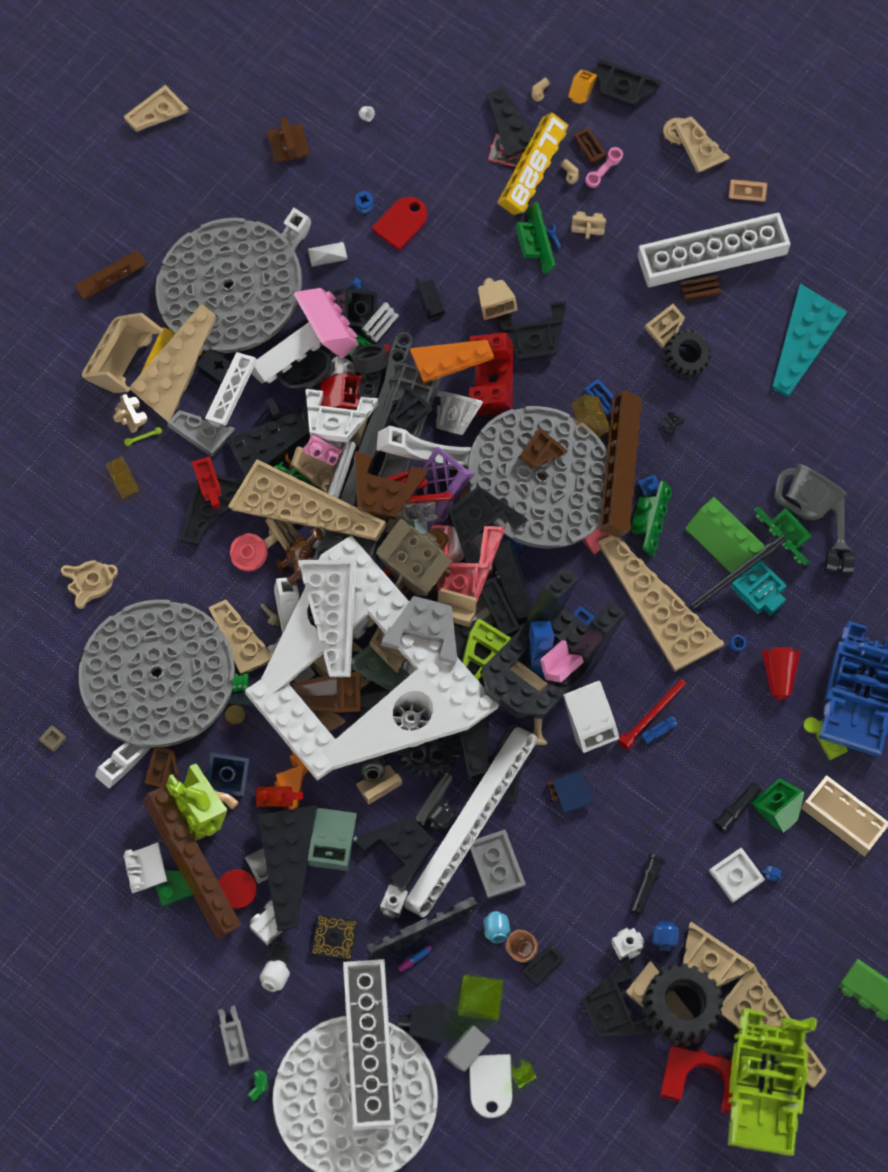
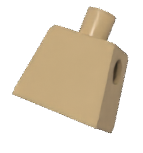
[478,278,518,320]

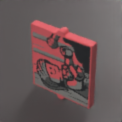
[488,134,524,168]

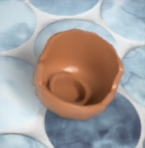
[506,930,538,962]

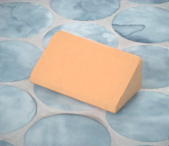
[729,179,767,202]

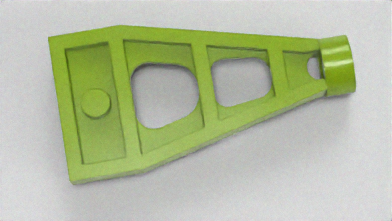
[461,618,511,680]

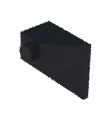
[334,288,377,329]

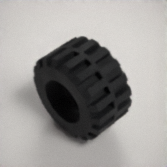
[661,329,712,380]

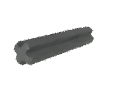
[415,772,453,825]

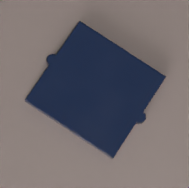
[552,770,595,813]

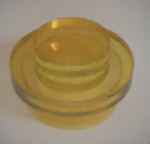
[225,705,245,725]

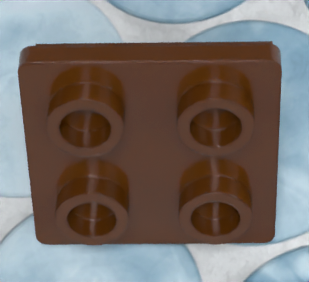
[267,117,310,163]

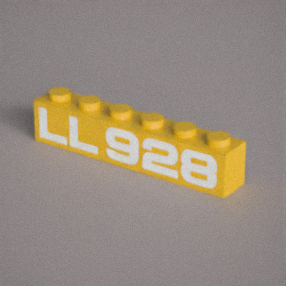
[497,113,568,216]

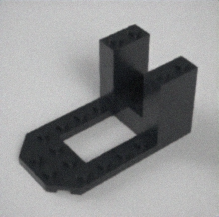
[480,567,626,719]

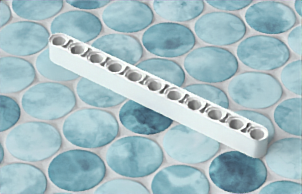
[405,727,536,917]

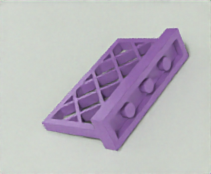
[410,447,475,532]

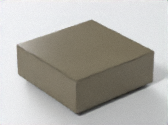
[39,725,67,753]

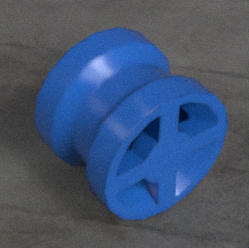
[355,191,373,214]

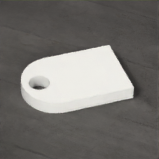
[470,1055,512,1118]

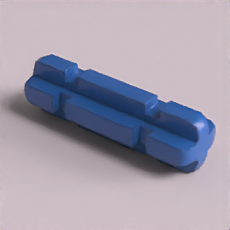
[641,716,677,744]

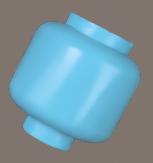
[483,911,511,943]

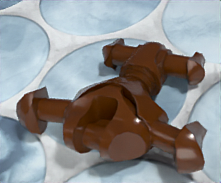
[275,528,323,586]

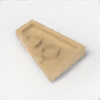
[124,85,189,132]
[291,447,349,499]

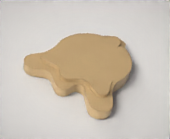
[61,560,118,609]

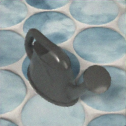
[774,463,852,554]

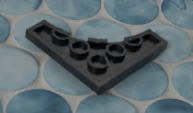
[180,475,243,546]

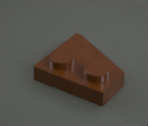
[144,747,180,788]

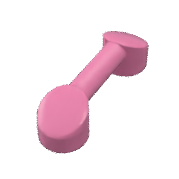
[585,147,623,188]

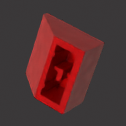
[320,373,361,411]

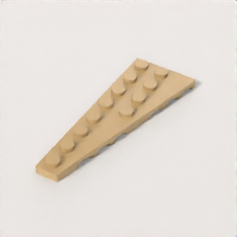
[228,460,387,541]
[598,535,724,672]

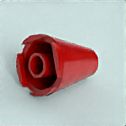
[762,648,801,700]

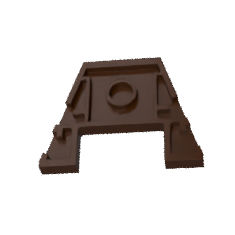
[354,451,428,520]

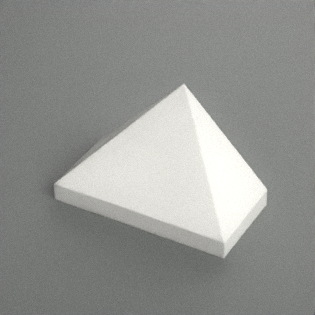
[308,242,347,267]

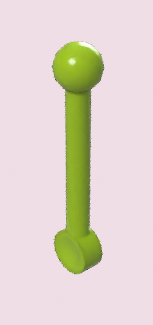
[124,427,162,446]

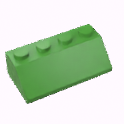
[685,497,765,573]
[838,959,888,1021]

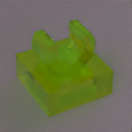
[511,1059,536,1088]

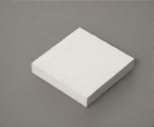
[709,848,765,903]

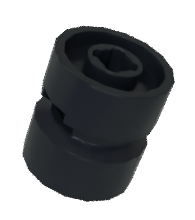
[824,550,855,578]

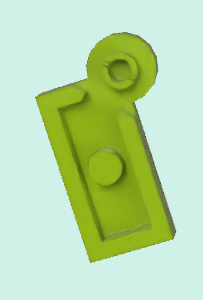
[804,717,848,760]

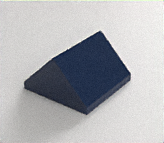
[207,751,250,796]

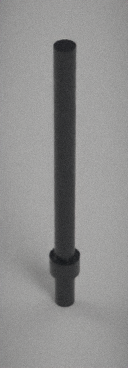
[691,534,787,609]

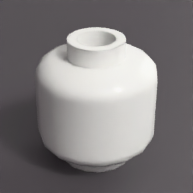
[260,960,290,992]

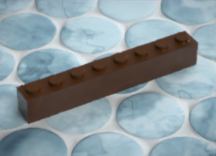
[599,390,642,538]
[143,786,241,940]

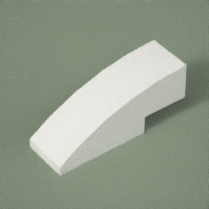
[95,742,151,789]

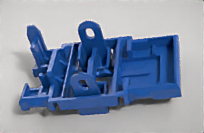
[819,621,888,757]

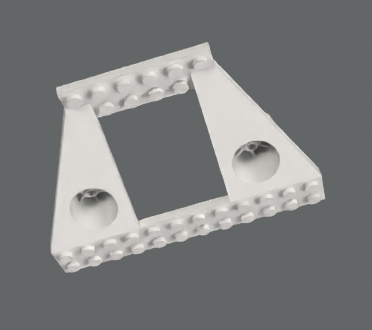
[245,536,499,780]

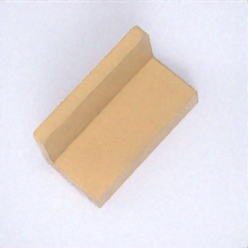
[438,588,477,627]
[357,765,402,805]

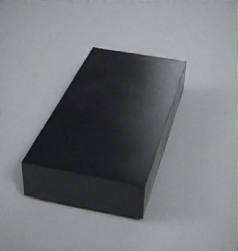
[521,944,565,987]

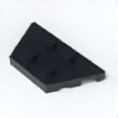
[597,58,662,108]

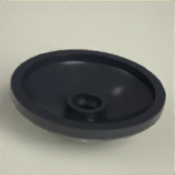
[278,348,332,391]

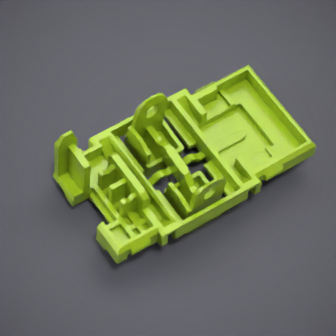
[728,1008,817,1156]

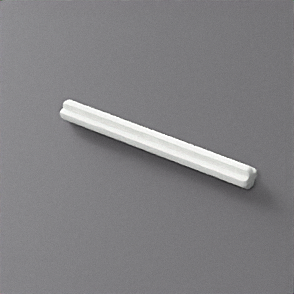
[312,441,356,549]

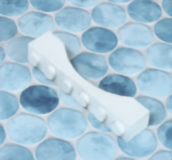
[377,426,471,471]

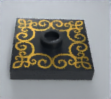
[311,915,358,961]

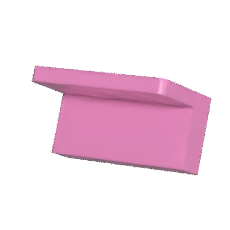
[540,640,583,682]

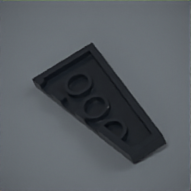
[487,87,533,160]

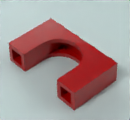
[659,1044,733,1115]

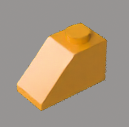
[568,70,597,103]

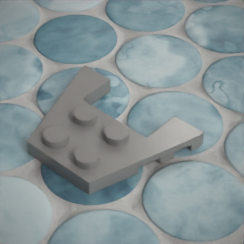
[381,596,457,665]

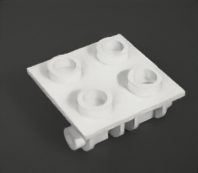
[123,843,167,893]

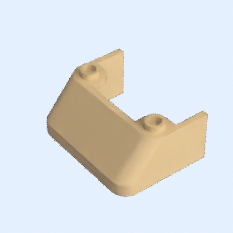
[82,313,164,393]

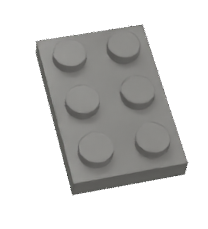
[470,830,526,899]

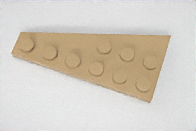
[129,304,217,421]
[721,966,827,1089]

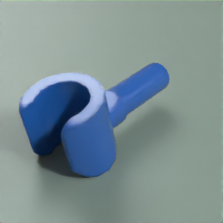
[546,223,561,249]

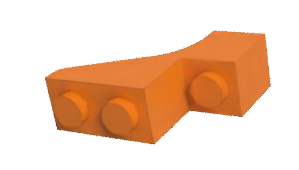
[274,749,308,810]

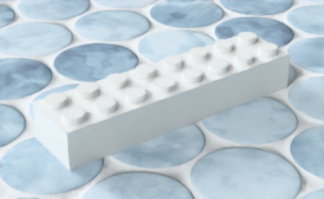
[637,213,790,288]
[343,959,395,1131]

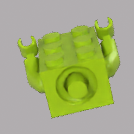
[166,764,227,841]

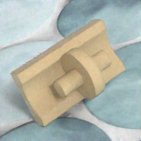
[571,211,606,239]
[113,394,147,433]

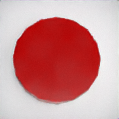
[218,869,257,910]

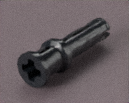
[712,782,762,834]
[630,854,666,915]

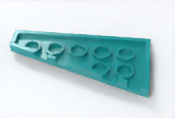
[772,284,847,398]

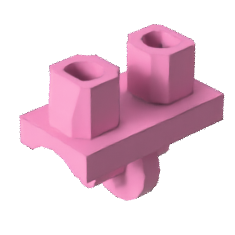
[303,435,342,466]

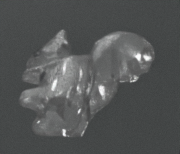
[397,502,438,522]

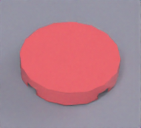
[230,533,268,572]

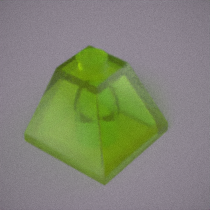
[458,975,503,1020]

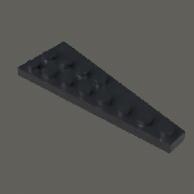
[453,618,492,777]

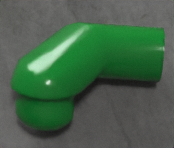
[247,1070,268,1102]

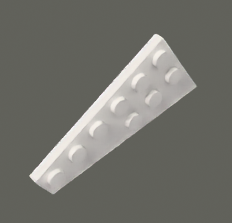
[298,560,356,677]

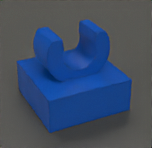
[637,475,659,497]

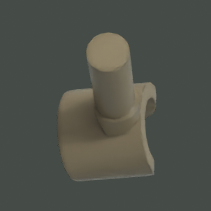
[260,604,280,627]

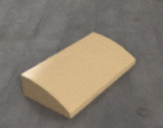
[801,775,888,857]

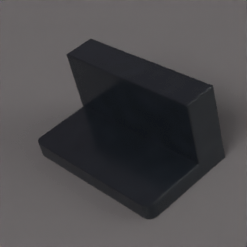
[415,278,445,319]

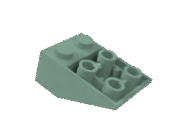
[308,808,357,871]

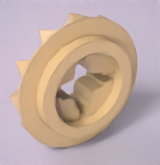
[663,118,684,145]

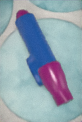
[397,946,432,972]

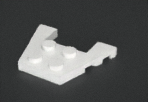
[306,389,378,443]

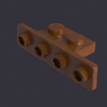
[75,250,147,300]

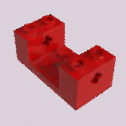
[469,333,513,416]

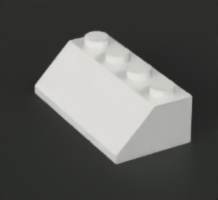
[251,322,322,384]

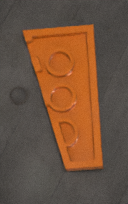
[410,340,494,383]

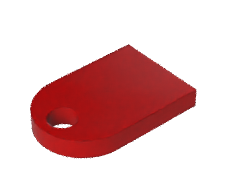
[372,197,427,252]

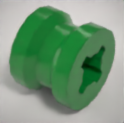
[232,674,249,693]

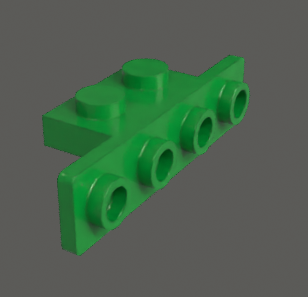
[515,202,555,274]
[630,481,672,556]
[754,507,812,565]

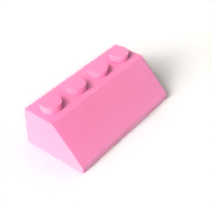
[294,288,359,359]

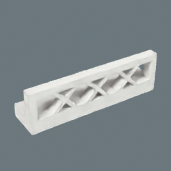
[205,352,257,428]

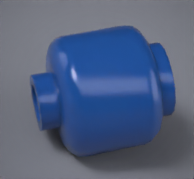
[653,922,679,951]

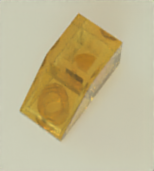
[571,395,610,437]

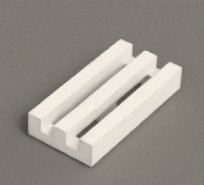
[362,303,399,342]

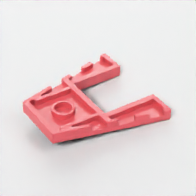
[431,525,505,602]

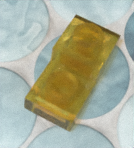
[105,456,139,499]

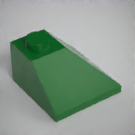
[752,778,804,833]

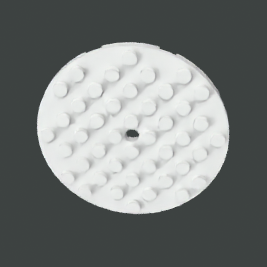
[273,1016,437,1172]

